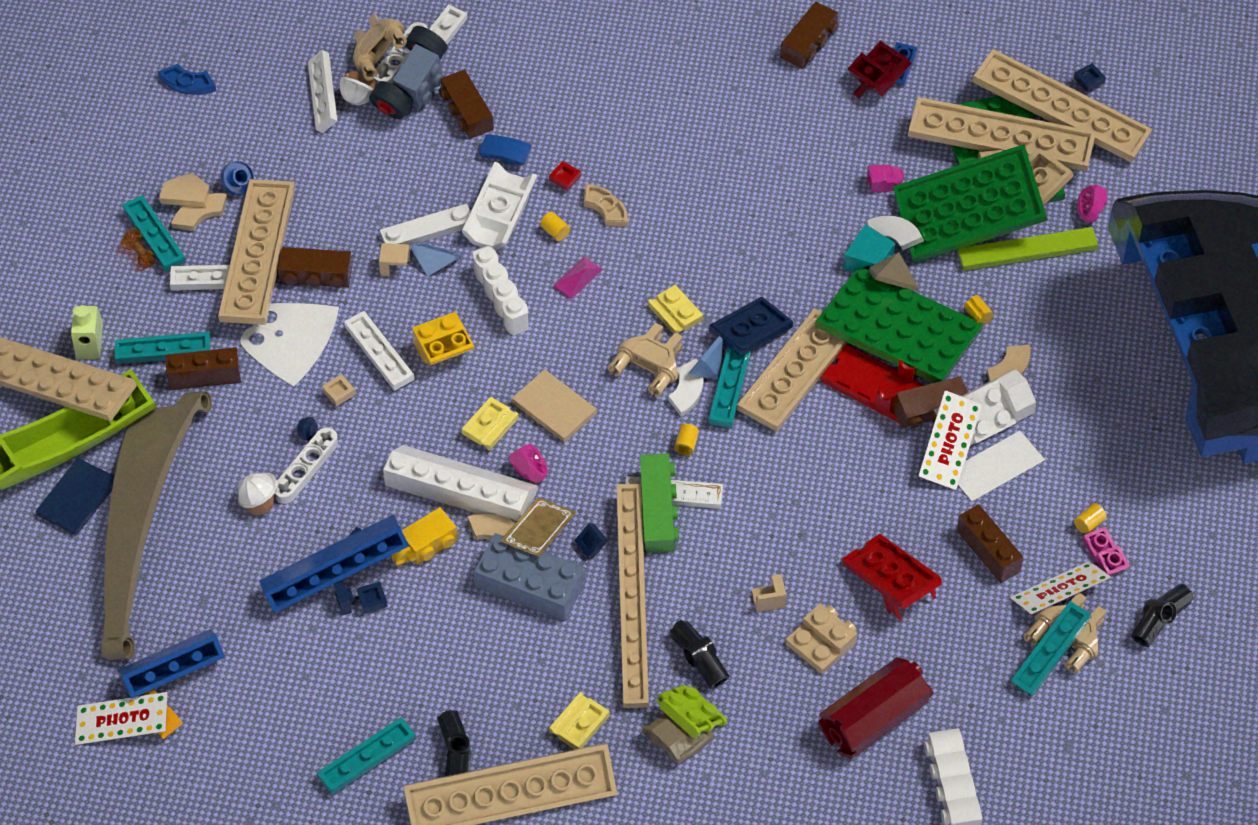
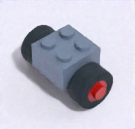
[369,26,448,119]

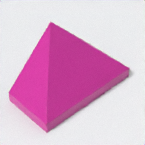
[554,256,602,299]

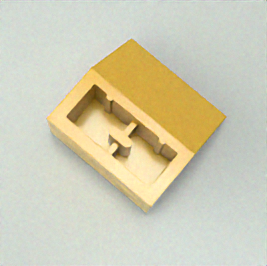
[412,311,475,365]

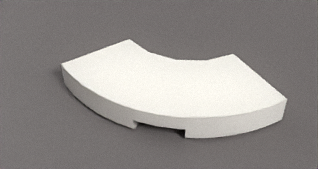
[867,216,924,250]
[669,359,704,417]

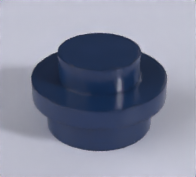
[297,416,318,441]

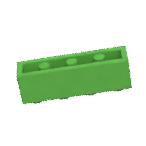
[640,453,679,553]

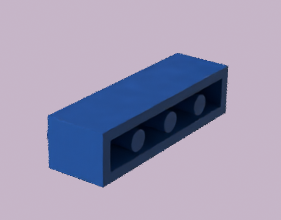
[117,629,225,699]

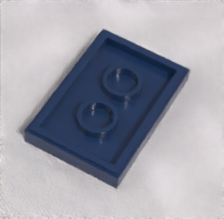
[709,297,793,356]
[35,458,114,536]

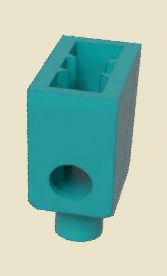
[843,224,895,272]

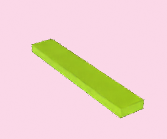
[957,227,1098,271]

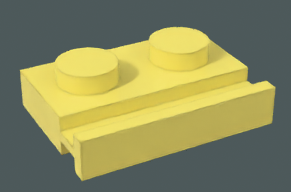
[648,284,703,334]
[462,397,519,451]
[549,692,610,749]

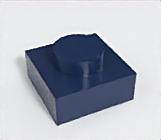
[1074,63,1106,92]
[574,523,608,558]
[333,580,354,616]
[356,582,388,613]

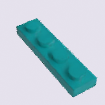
[122,195,186,272]
[115,332,211,364]
[709,347,752,428]
[1011,601,1092,697]
[317,717,417,795]

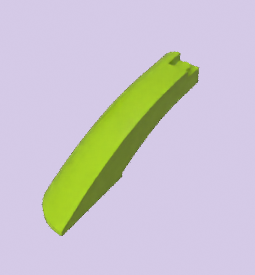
[0,369,157,491]

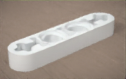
[373,22,428,85]
[274,428,338,504]

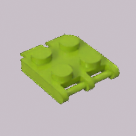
[656,685,727,738]

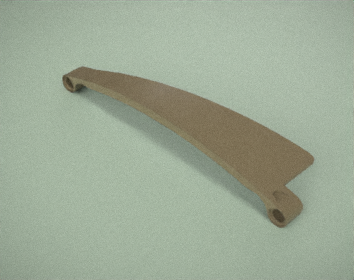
[101,391,212,660]

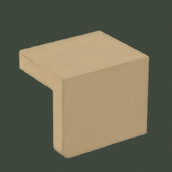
[379,243,411,276]
[752,574,787,612]

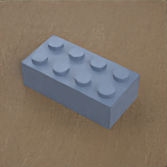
[474,533,586,621]

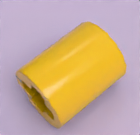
[540,211,570,241]
[964,295,994,326]
[674,424,699,456]
[1074,503,1107,534]

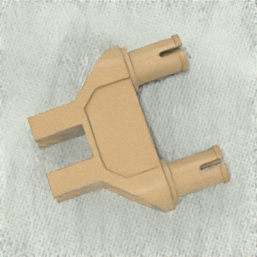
[353,13,407,81]
[607,323,683,397]
[1023,593,1107,674]

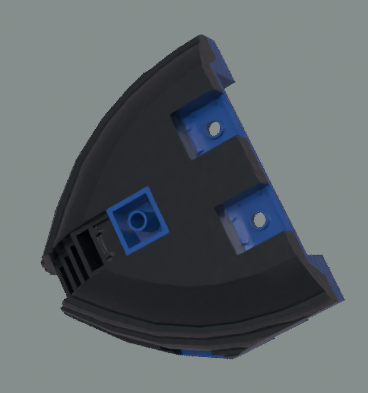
[1108,190,1258,464]

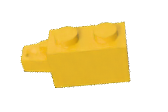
[391,507,458,566]

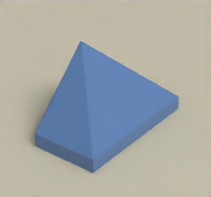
[411,242,462,277]
[689,336,723,379]

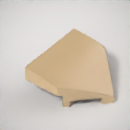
[159,173,210,208]

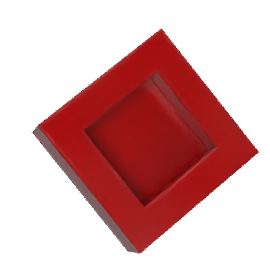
[549,161,581,191]

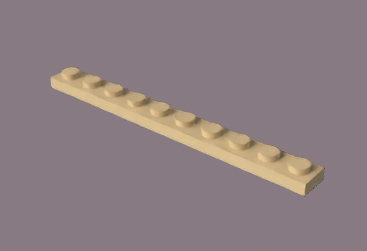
[617,484,649,708]

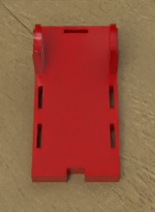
[821,344,925,423]
[841,534,942,622]

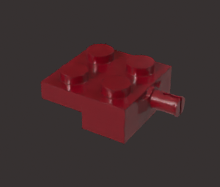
[847,40,912,99]

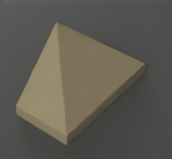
[868,252,918,291]

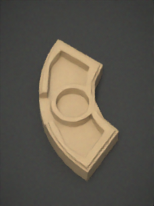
[584,184,628,227]
[171,193,228,231]
[986,345,1031,382]
[468,514,516,540]

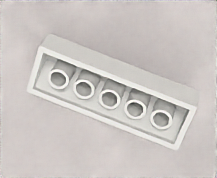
[383,445,538,522]

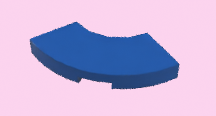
[157,64,216,95]

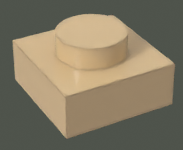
[322,374,356,407]

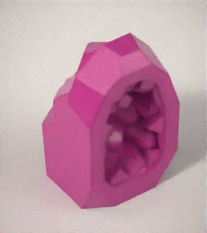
[866,164,904,193]
[1077,185,1107,224]
[508,444,548,483]

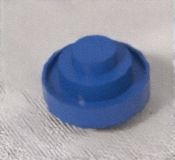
[220,161,254,195]

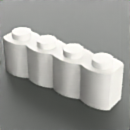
[473,246,529,336]
[924,728,982,825]

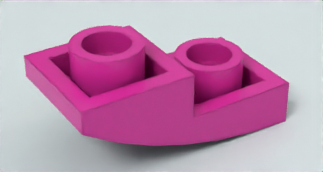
[1082,526,1130,576]

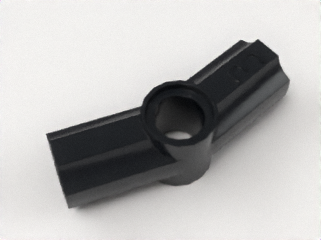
[1131,584,1194,648]
[670,620,730,689]
[437,710,472,776]

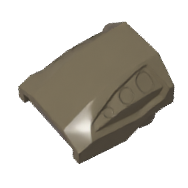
[642,713,715,765]

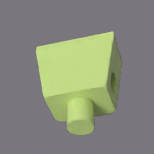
[71,305,103,360]

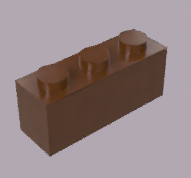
[780,1,839,69]
[439,69,494,139]
[278,247,353,288]
[165,347,241,390]
[892,376,968,429]
[957,504,1023,583]

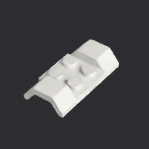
[462,162,537,251]
[934,369,1036,445]

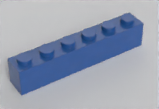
[259,514,409,613]

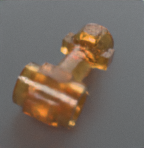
[121,227,155,268]

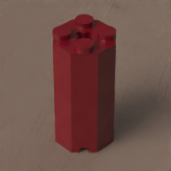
[818,657,934,759]

